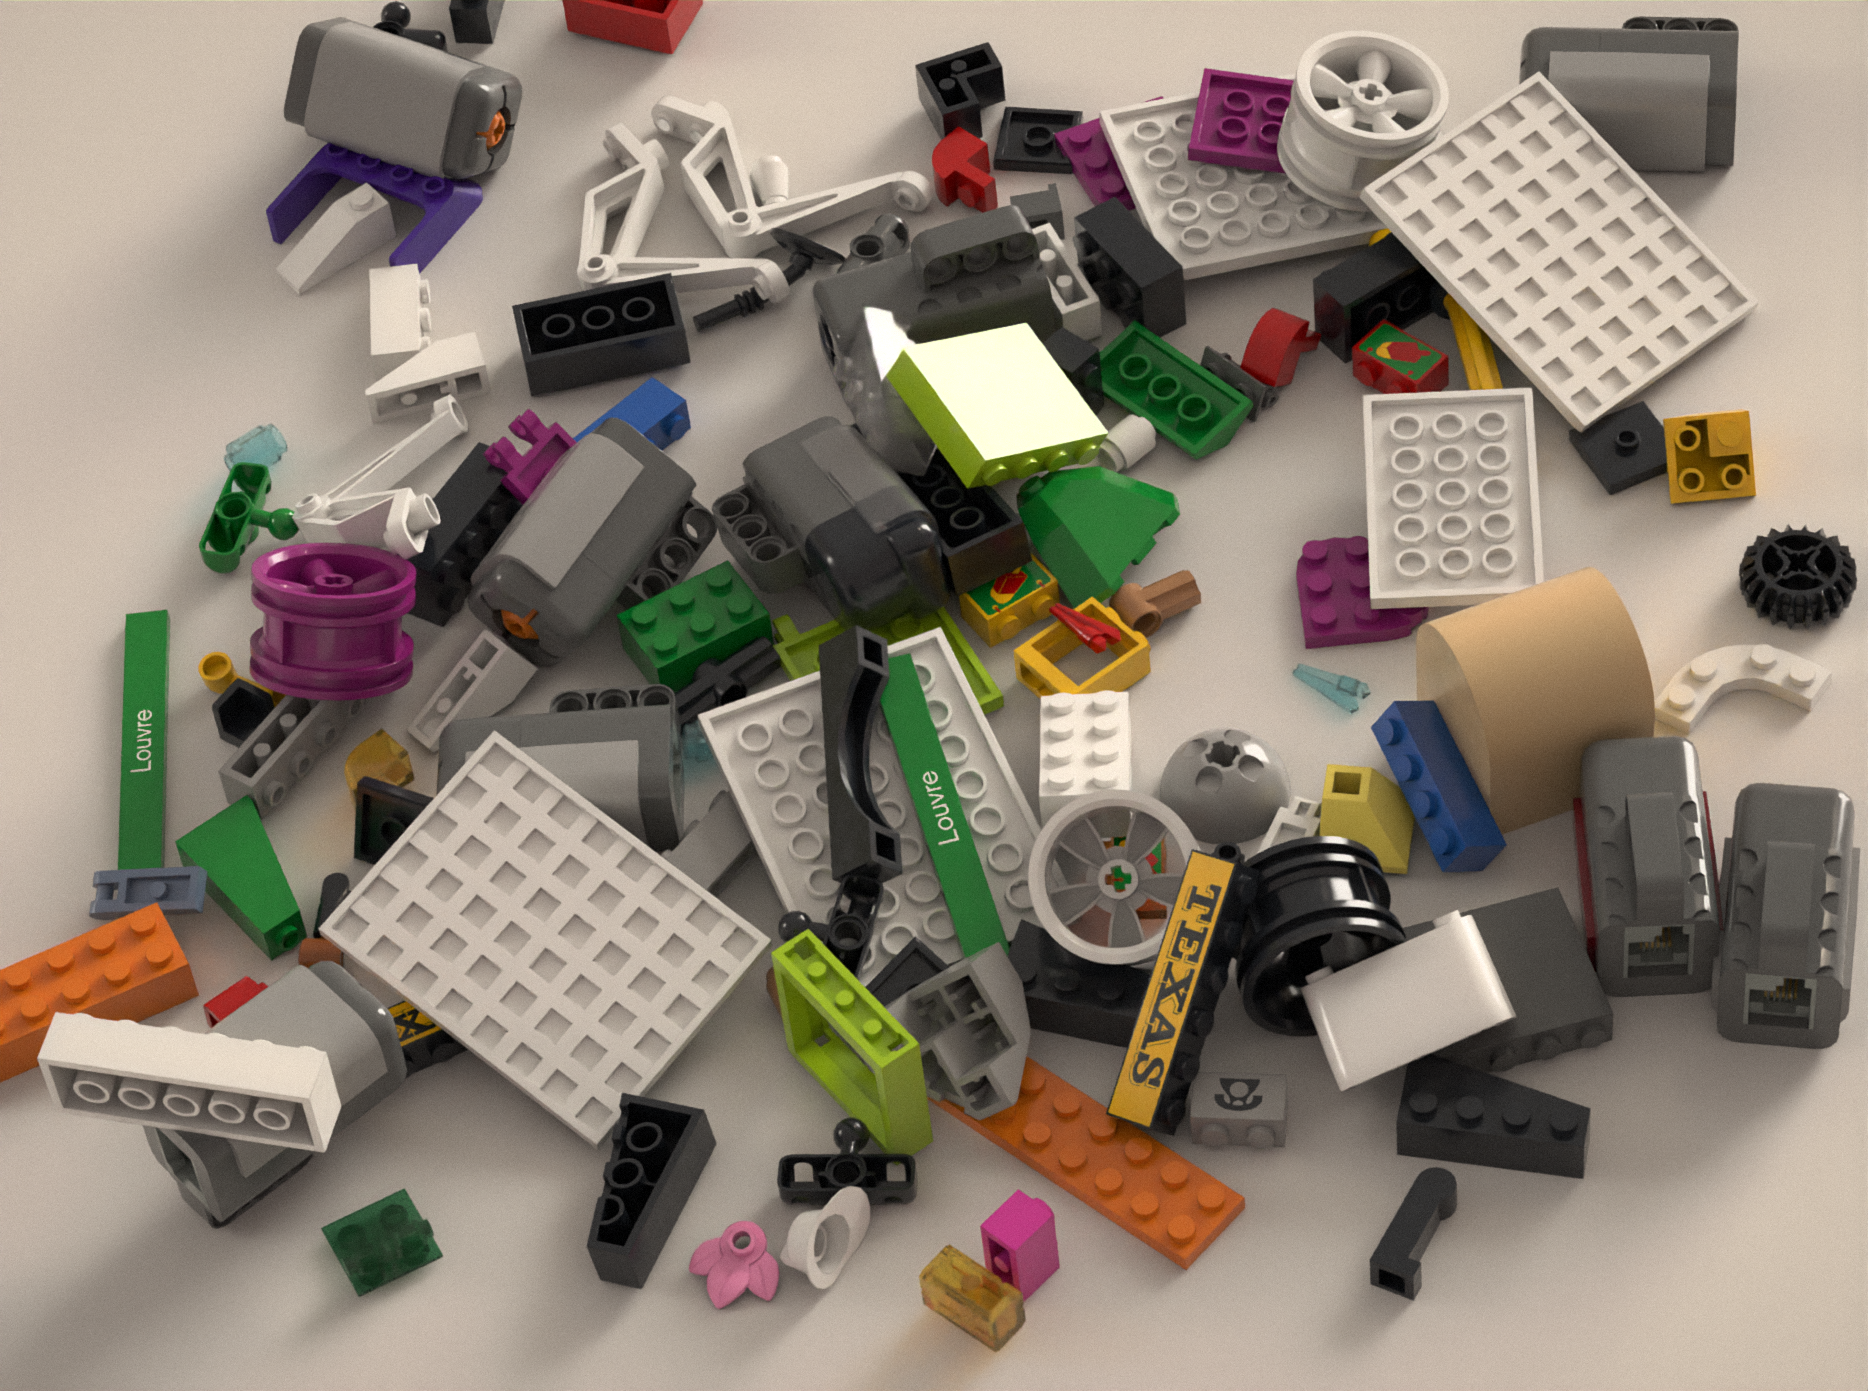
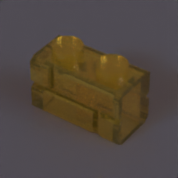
[919,1244,1026,1353]

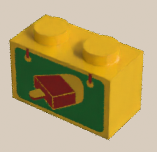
[959,553,1060,648]

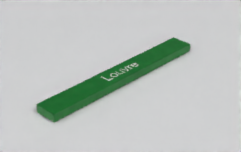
[118,610,170,870]
[879,653,1010,959]

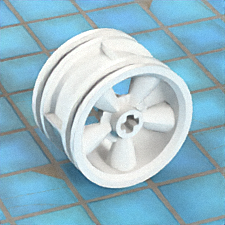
[1277,31,1449,212]
[1028,789,1201,966]

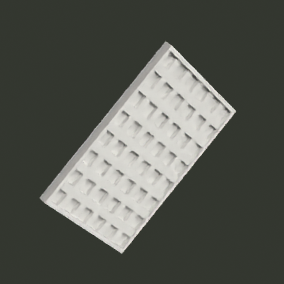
[1359,72,1759,433]
[319,730,772,1150]

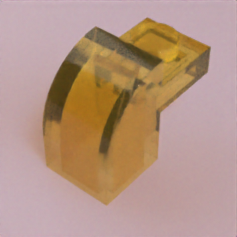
[344,728,415,812]

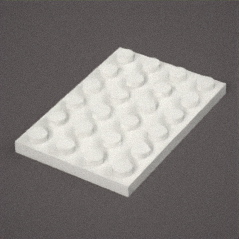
[1363,387,1544,609]

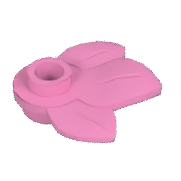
[689,1221,780,1309]

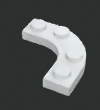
[1655,644,1833,734]

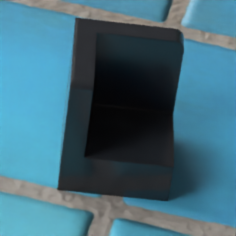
[212,678,275,748]

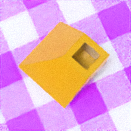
[1663,409,1756,504]

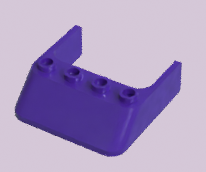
[266,143,483,274]

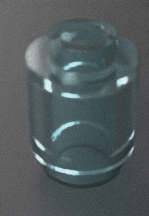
[224,424,288,471]

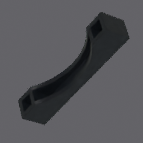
[819,625,903,884]

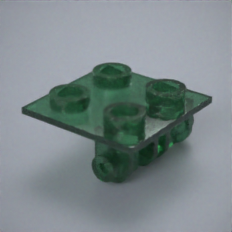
[321,1188,443,1297]

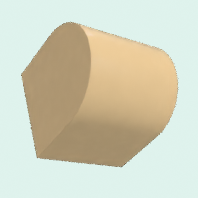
[1416,567,1655,835]

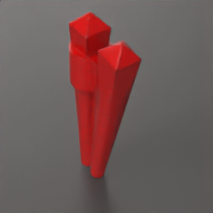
[1049,603,1121,654]

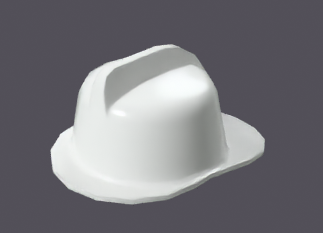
[780,1186,870,1289]

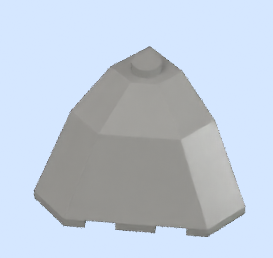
[863,942,1031,1120]

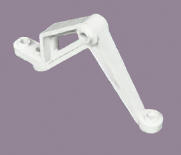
[651,95,934,259]
[577,122,790,304]
[292,395,468,560]

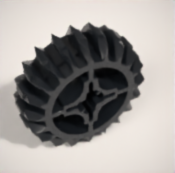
[1739,524,1857,630]

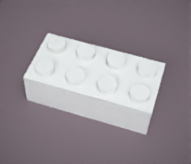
[1039,690,1132,838]

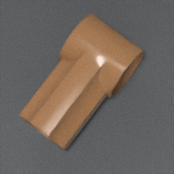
[1109,570,1201,638]

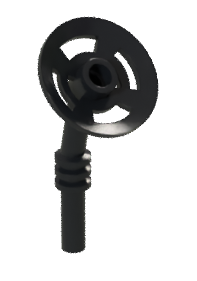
[693,228,846,331]

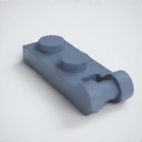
[89,866,207,920]

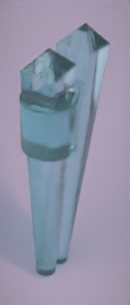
[1292,663,1371,714]

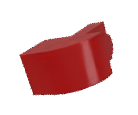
[932,126,998,213]
[1240,308,1321,387]

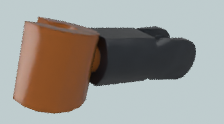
[298,873,351,968]

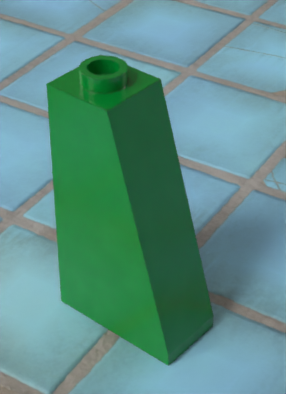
[175,795,307,961]

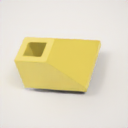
[1319,764,1415,874]

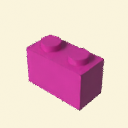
[980,1189,1060,1304]

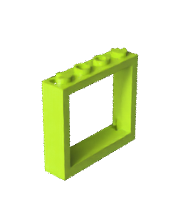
[771,929,933,1166]

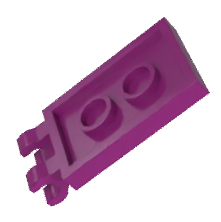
[483,409,577,505]

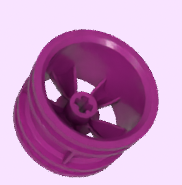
[249,543,416,701]

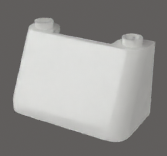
[1301,910,1517,1092]

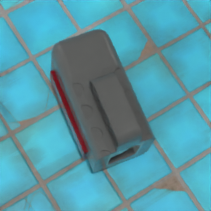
[1573,736,1724,997]

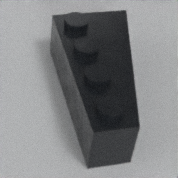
[1007,919,1151,1048]
[1396,1054,1591,1179]
[586,1093,717,1289]

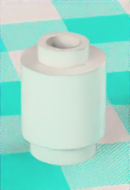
[1096,415,1156,472]

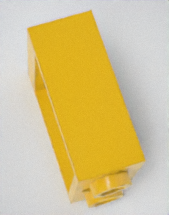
[1013,597,1151,699]

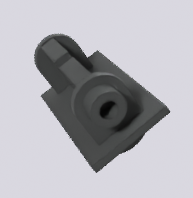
[1200,346,1279,422]

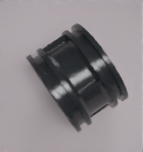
[1232,836,1407,1036]

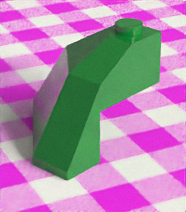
[1016,466,1180,609]

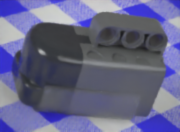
[712,416,951,632]

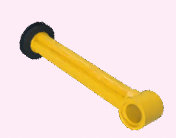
[1429,280,1503,390]

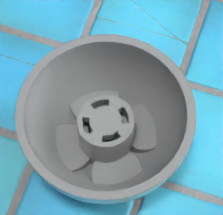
[1160,728,1291,844]

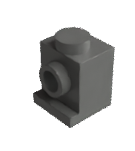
[1010,183,1065,240]

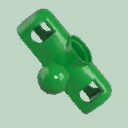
[199,462,299,574]

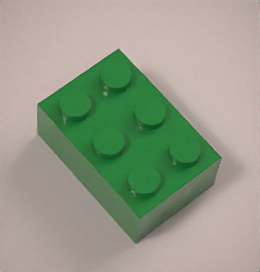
[616,560,775,693]

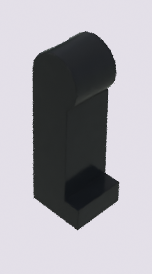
[1370,1167,1457,1301]

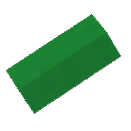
[1100,320,1253,460]

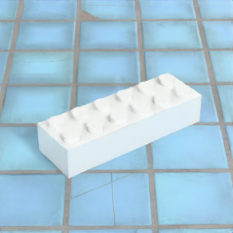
[37,1012,341,1153]

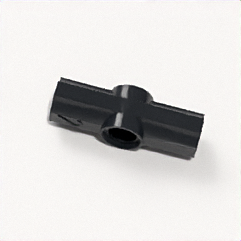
[674,636,781,735]

